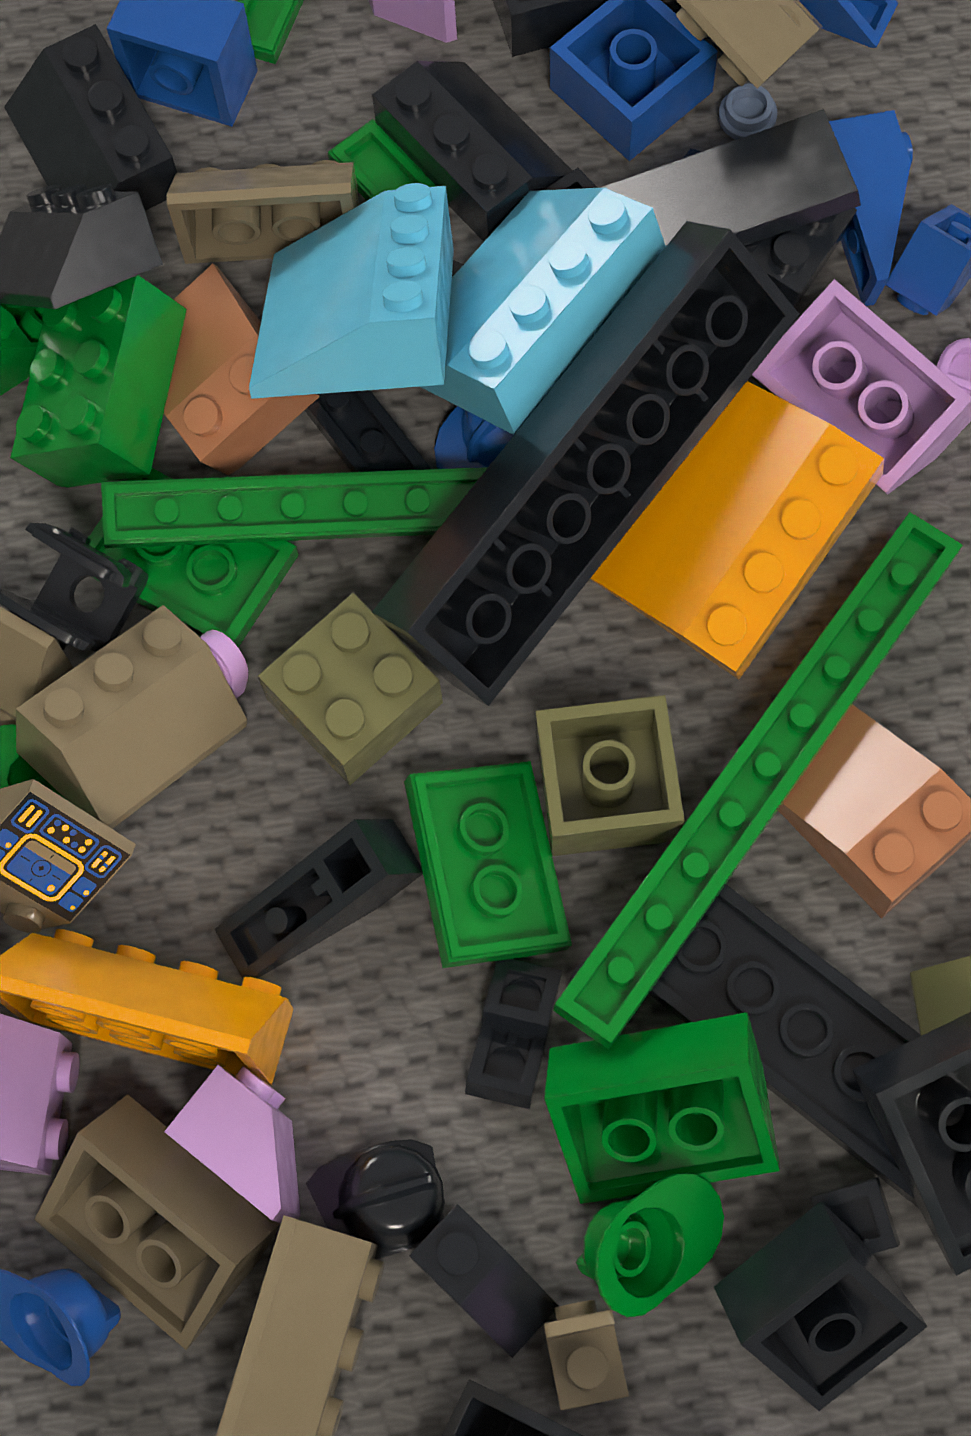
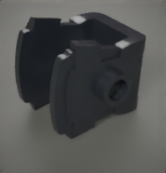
[0,523,148,652]

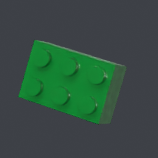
[10,275,187,488]

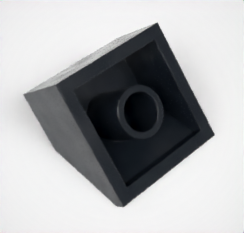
[714,1202,928,1411]

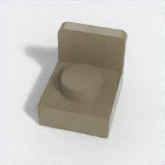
[543,1300,629,1411]

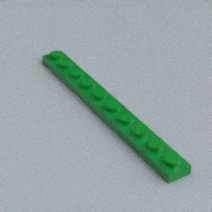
[553,512,963,1050]

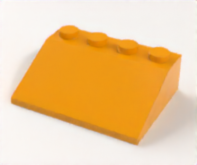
[590,381,884,680]
[0,929,294,1085]

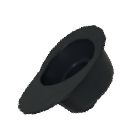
[306,1139,445,1259]

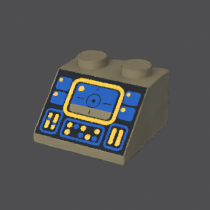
[0,779,136,933]

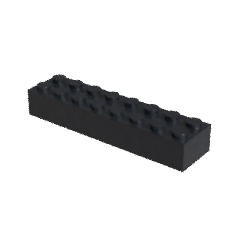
[372,221,800,706]

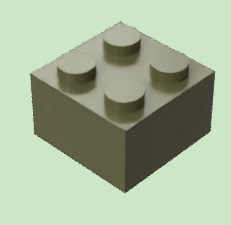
[258,593,443,786]
[535,695,684,856]

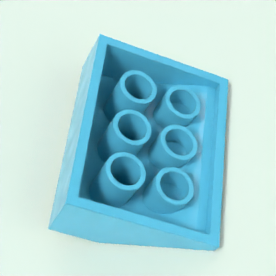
[249,183,454,399]
[421,187,666,435]

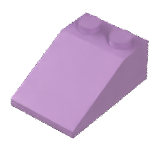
[0,1013,79,1175]

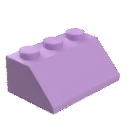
[752,279,971,495]

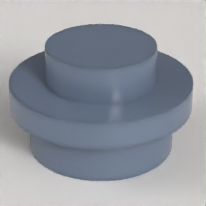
[719,83,777,140]

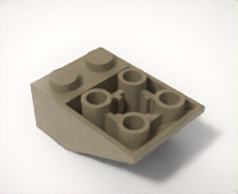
[676,0,823,88]

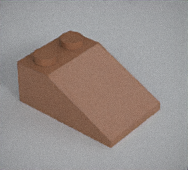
[164,263,320,476]
[778,704,971,919]

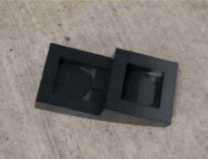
[465,959,562,1109]

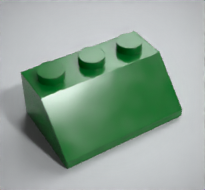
[544,1013,780,1204]

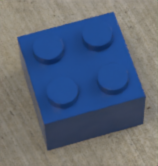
[106,0,258,127]
[550,0,718,161]

